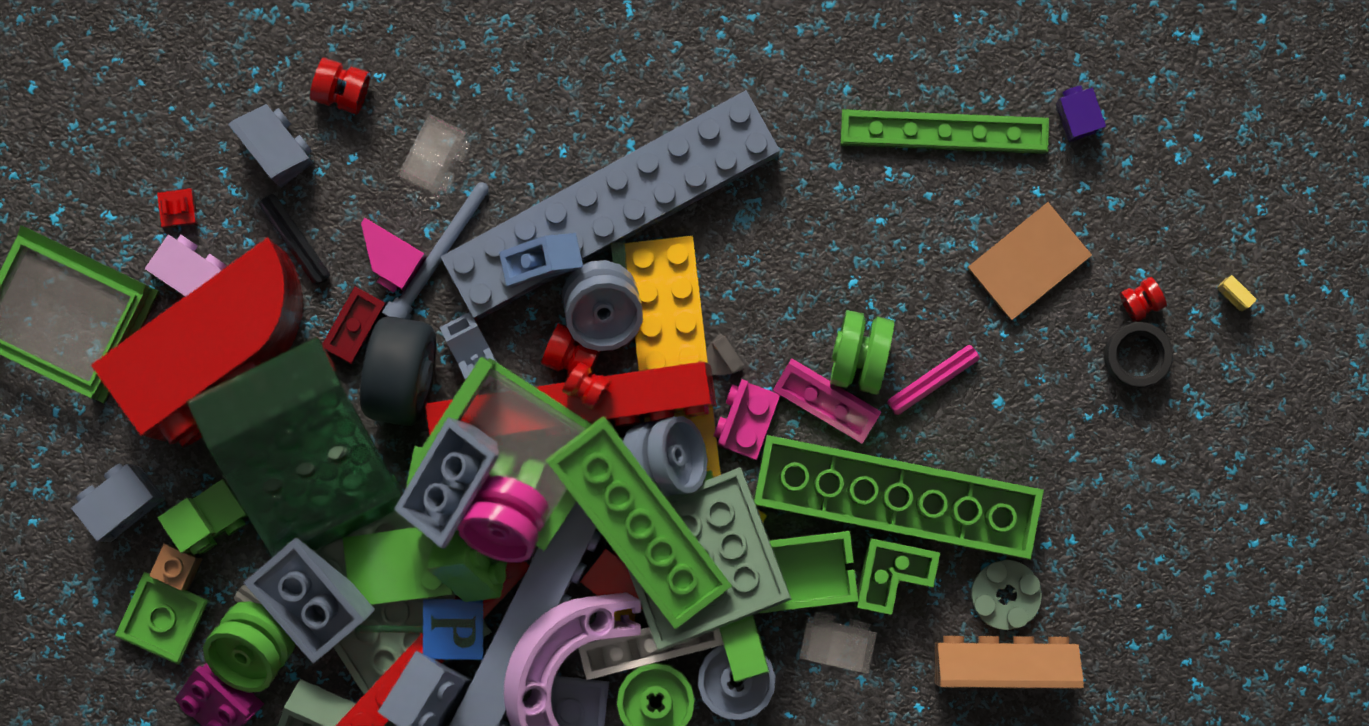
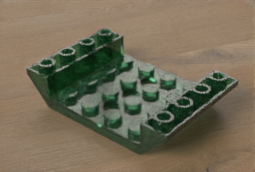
[187,337,404,558]

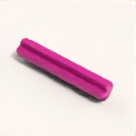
[887,345,979,415]

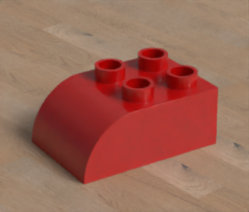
[91,237,303,448]

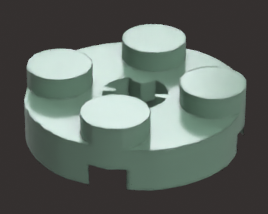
[970,560,1042,630]

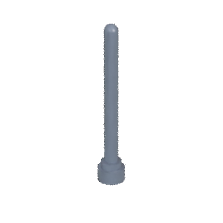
[381,182,489,320]

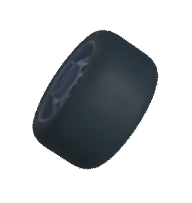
[360,317,437,426]

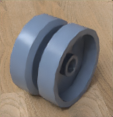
[562,260,643,351]
[623,416,707,497]
[698,645,775,720]

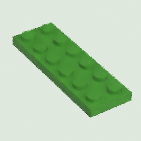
[546,416,732,629]

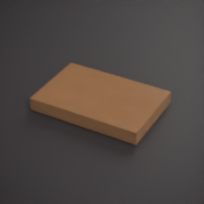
[967,202,1092,321]

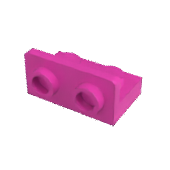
[713,379,780,460]

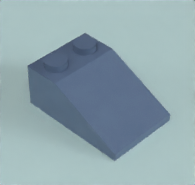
[243,537,375,663]
[378,651,473,726]

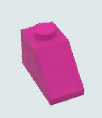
[361,218,427,293]

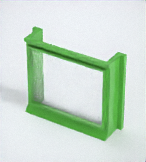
[0,225,159,404]
[411,356,592,551]

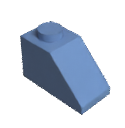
[499,233,583,286]

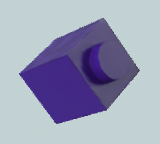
[1056,85,1106,142]

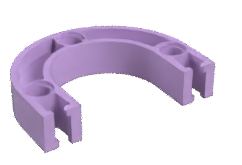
[504,593,641,726]

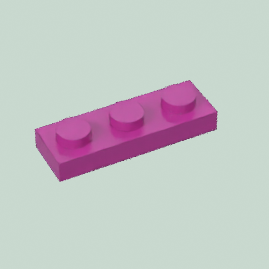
[773,358,881,443]

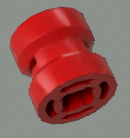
[1119,276,1167,322]
[562,362,611,410]

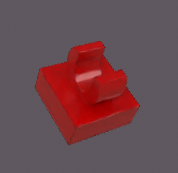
[157,188,198,228]

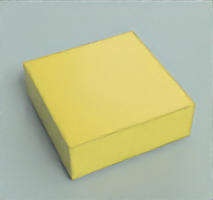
[1217,275,1257,311]

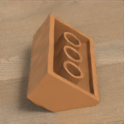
[935,636,1084,688]

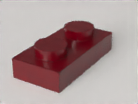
[321,286,386,364]

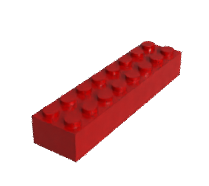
[425,361,717,446]

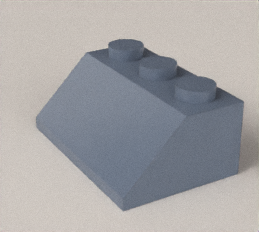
[394,418,500,548]

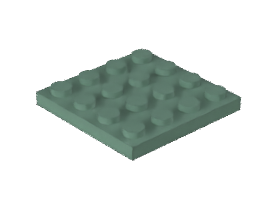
[627,467,792,652]

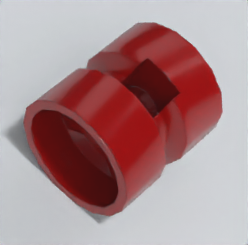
[310,57,371,115]
[541,323,601,376]

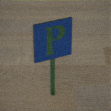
[355,599,483,660]

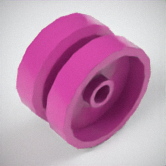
[458,475,550,562]

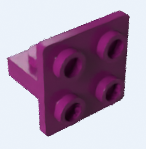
[175,663,264,726]

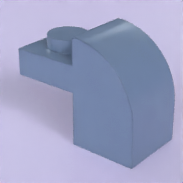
[440,312,497,386]

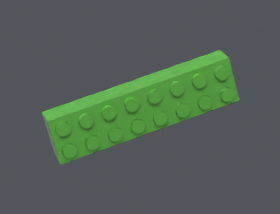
[754,435,1044,559]

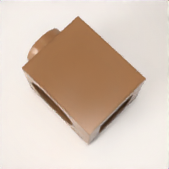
[149,544,203,590]

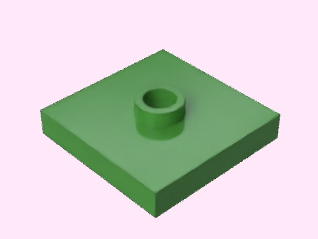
[115,572,209,665]

